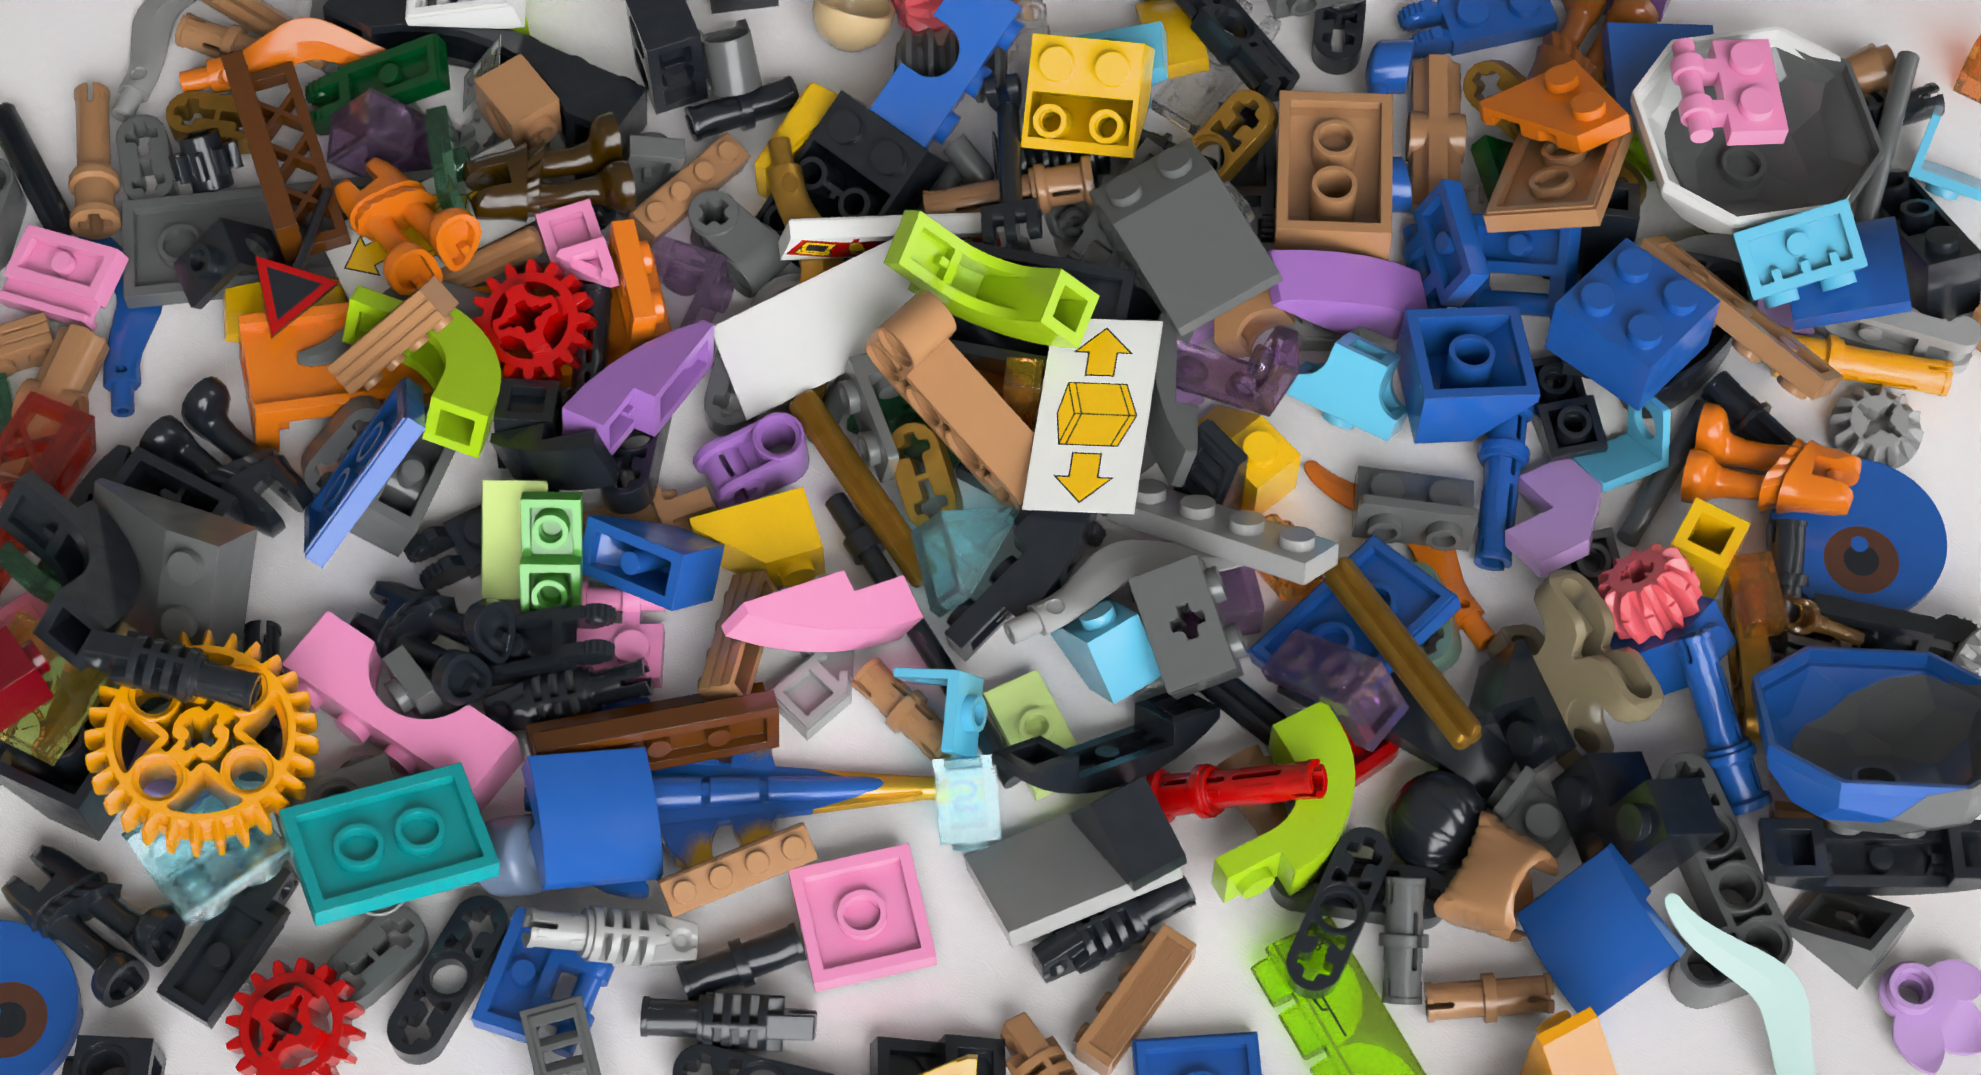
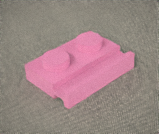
[0,224,129,331]

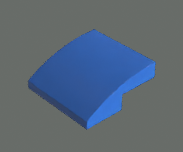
[1790,216,1912,330]
[521,747,664,891]
[1516,843,1686,1017]

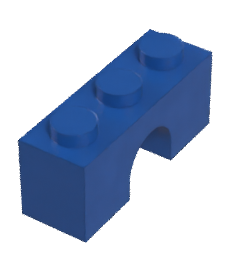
[869,0,1025,148]

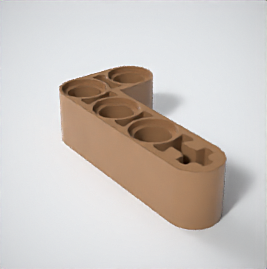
[865,290,1034,515]

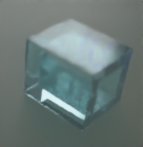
[932,754,1002,851]

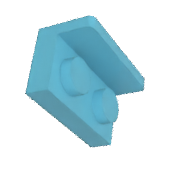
[1732,198,1868,309]

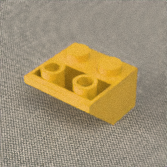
[1021,33,1155,159]

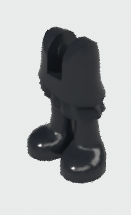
[139,376,314,538]
[349,581,516,706]
[1,844,187,1008]

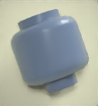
[479,814,546,897]

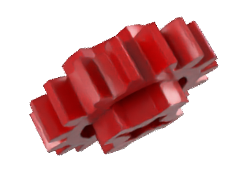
[471,259,598,382]
[225,958,366,1075]

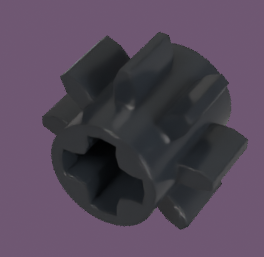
[168,128,244,194]

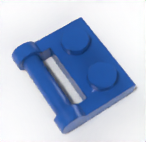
[1462,213,1582,320]

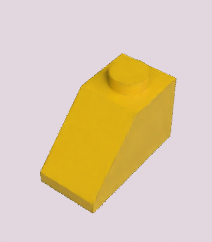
[1198,405,1301,514]
[689,487,826,587]

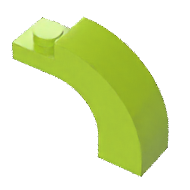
[883,210,1099,349]
[342,285,501,458]
[1211,699,1355,903]

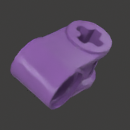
[693,412,810,510]

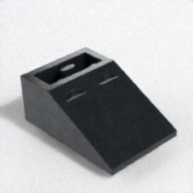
[755,90,948,268]

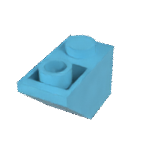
[1050,597,1161,704]

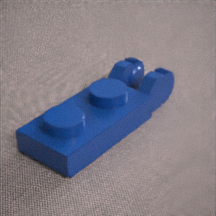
[1397,0,1558,59]

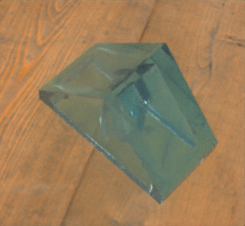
[911,507,1018,618]

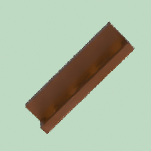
[220,50,351,263]
[525,682,779,771]

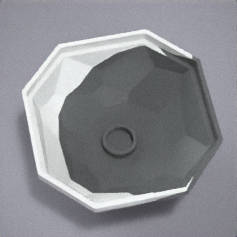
[1630,25,1885,235]

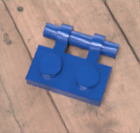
[1402,179,1490,309]
[471,906,615,1058]

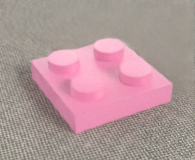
[788,843,937,992]

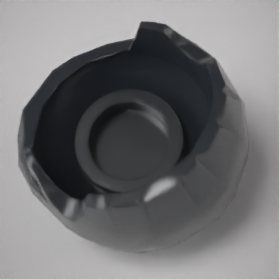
[1385,770,1487,872]

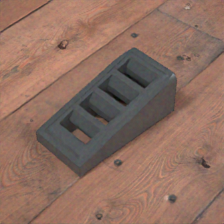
[519,994,602,1075]

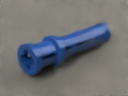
[1474,405,1534,571]
[1673,628,1773,816]

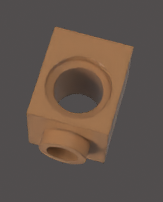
[474,53,562,150]

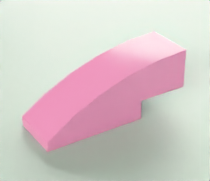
[721,570,924,652]

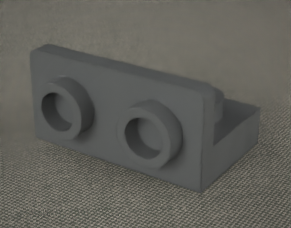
[1352,466,1478,551]

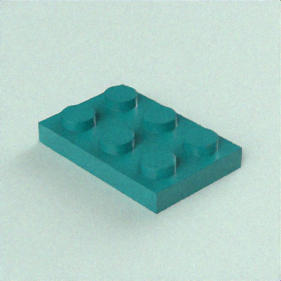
[279,762,500,927]

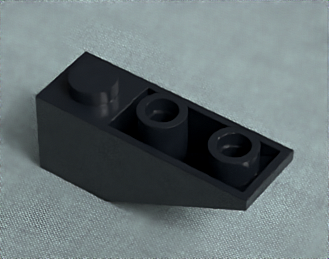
[1857,171,1981,319]

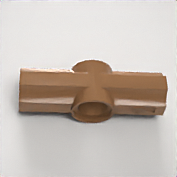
[1405,54,1467,214]
[0,323,110,491]

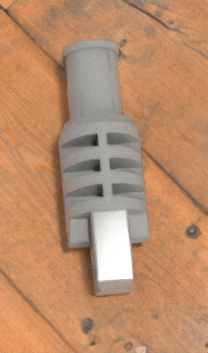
[522,905,699,967]

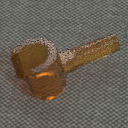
[1775,595,1865,647]

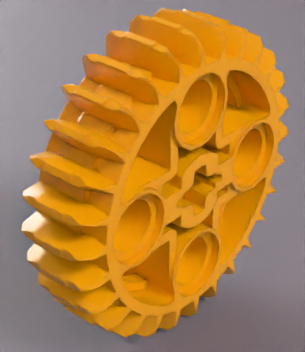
[84,629,319,858]

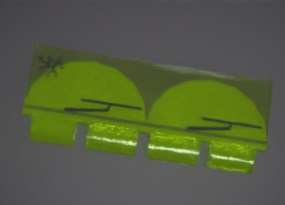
[1250,916,1426,1075]

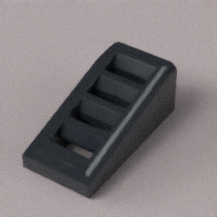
[1173,419,1248,511]

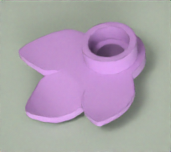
[1878,959,1981,1075]

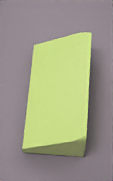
[481,480,548,600]

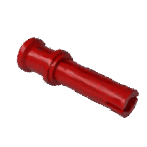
[1146,759,1328,823]

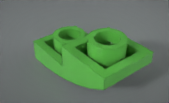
[519,492,583,614]

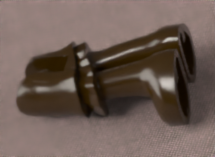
[462,111,636,223]

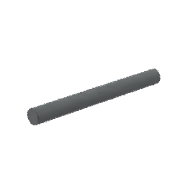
[1854,51,1920,223]

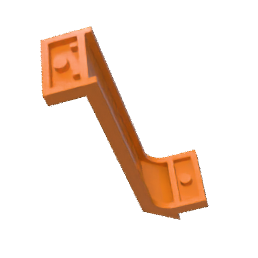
[238,219,672,453]

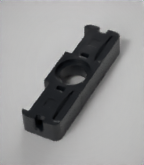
[1174,0,1300,102]

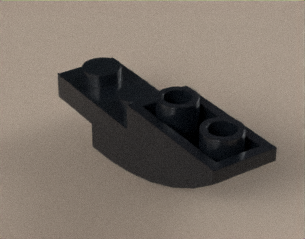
[944,509,1098,662]

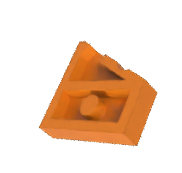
[1478,59,1631,154]

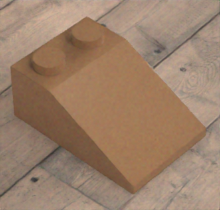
[1273,90,1393,261]

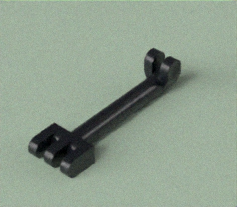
[981,73,1043,246]

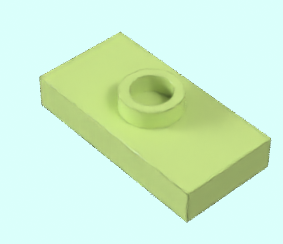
[983,669,1078,801]

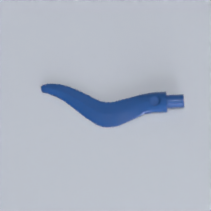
[78,236,163,417]

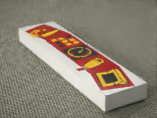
[778,212,1007,260]

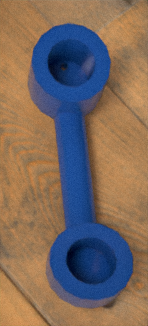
[1365,39,1415,212]

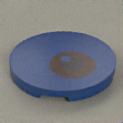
[1766,459,1947,611]
[0,920,83,1075]

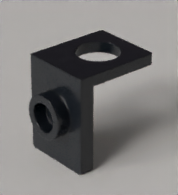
[174,217,286,310]

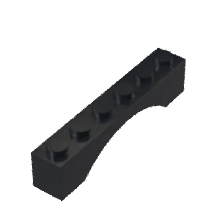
[323,0,647,150]

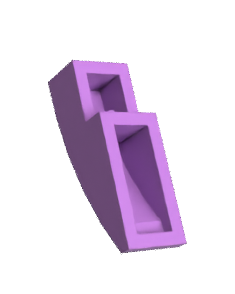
[1267,250,1428,340]
[562,320,714,455]

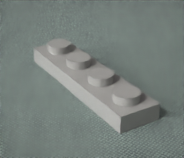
[1107,479,1339,585]

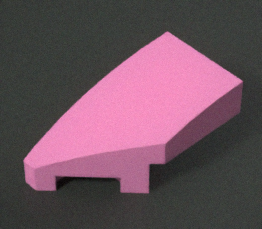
[535,198,619,288]

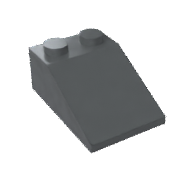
[1089,138,1283,337]
[92,478,257,647]

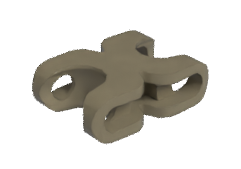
[1487,569,1664,770]

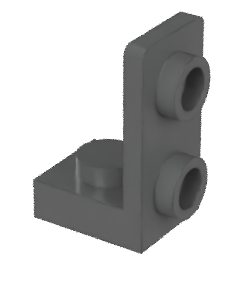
[838,353,900,483]

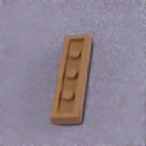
[1639,235,1844,400]

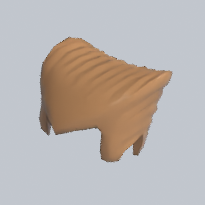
[1433,811,1559,942]

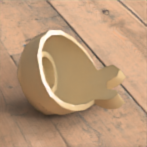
[812,0,896,53]

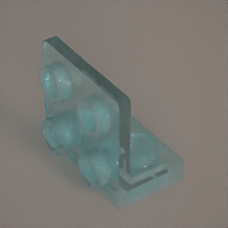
[121,778,291,926]

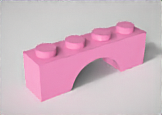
[282,610,524,813]

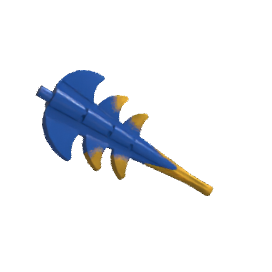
[524,697,983,899]

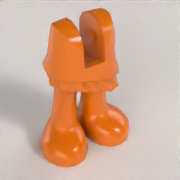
[334,157,482,296]
[1680,402,1862,516]

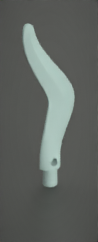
[1664,893,1817,1075]

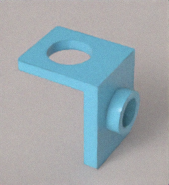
[1908,105,1981,202]
[1571,397,1671,492]
[893,667,987,759]

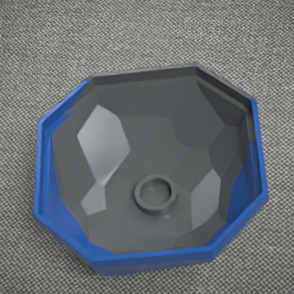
[1751,646,1981,838]

